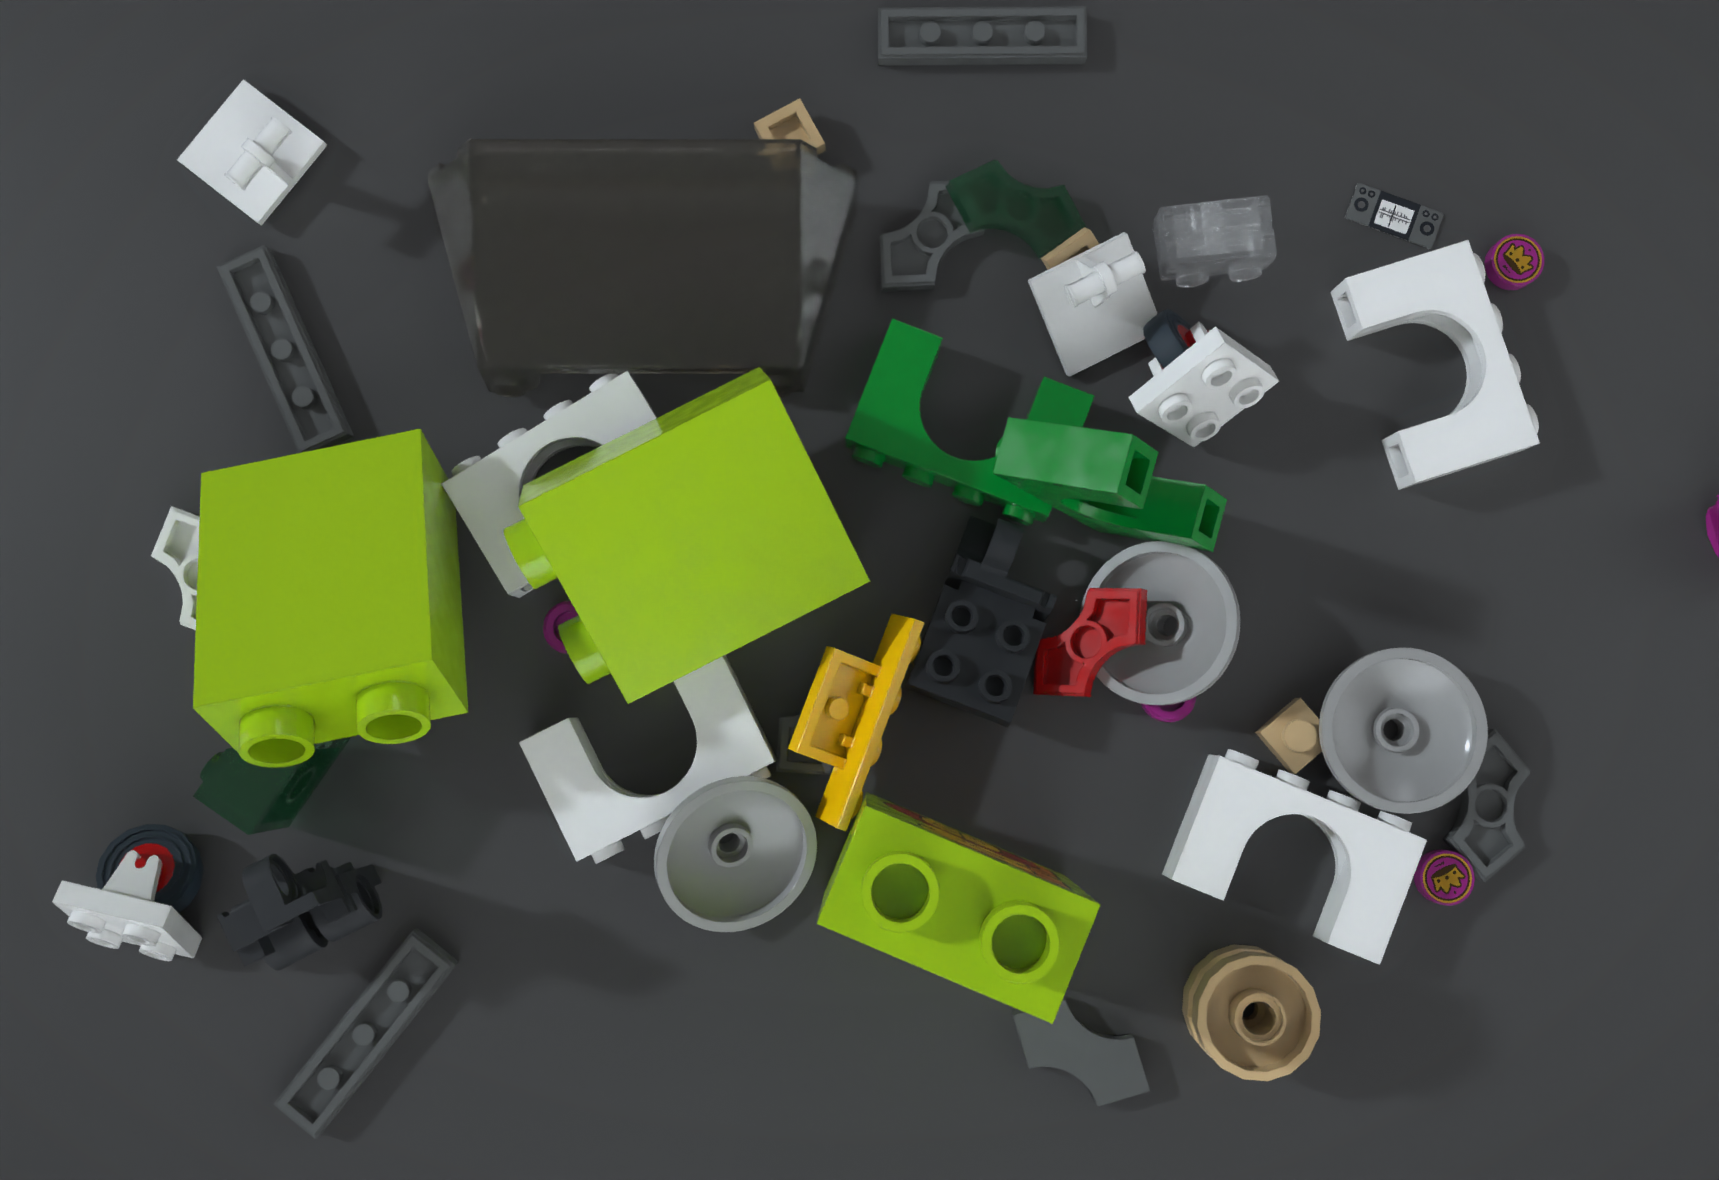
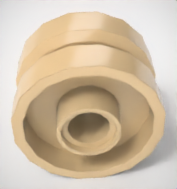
[1182,944,1321,1081]

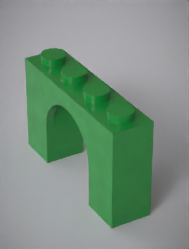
[845,318,1095,526]
[993,417,1227,552]

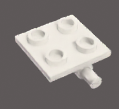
[177,79,327,226]
[1028,232,1157,377]

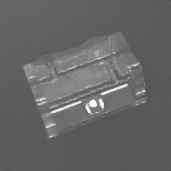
[1153,195,1277,287]

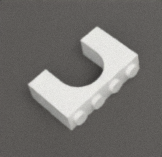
[1330,240,1540,490]
[442,371,657,598]
[519,655,777,864]
[1162,749,1427,965]

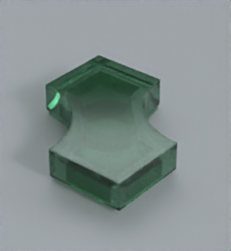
[945,159,1087,258]

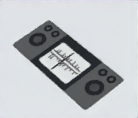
[1345,183,1444,249]

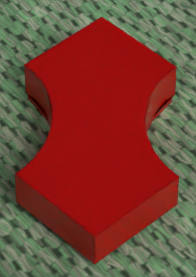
[1033,588,1148,697]

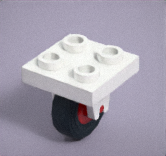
[1129,309,1279,447]
[52,824,204,961]

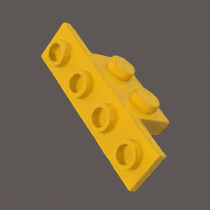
[788,613,924,831]

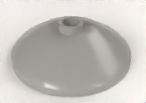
[1080,541,1240,706]
[1319,648,1488,814]
[654,776,817,932]

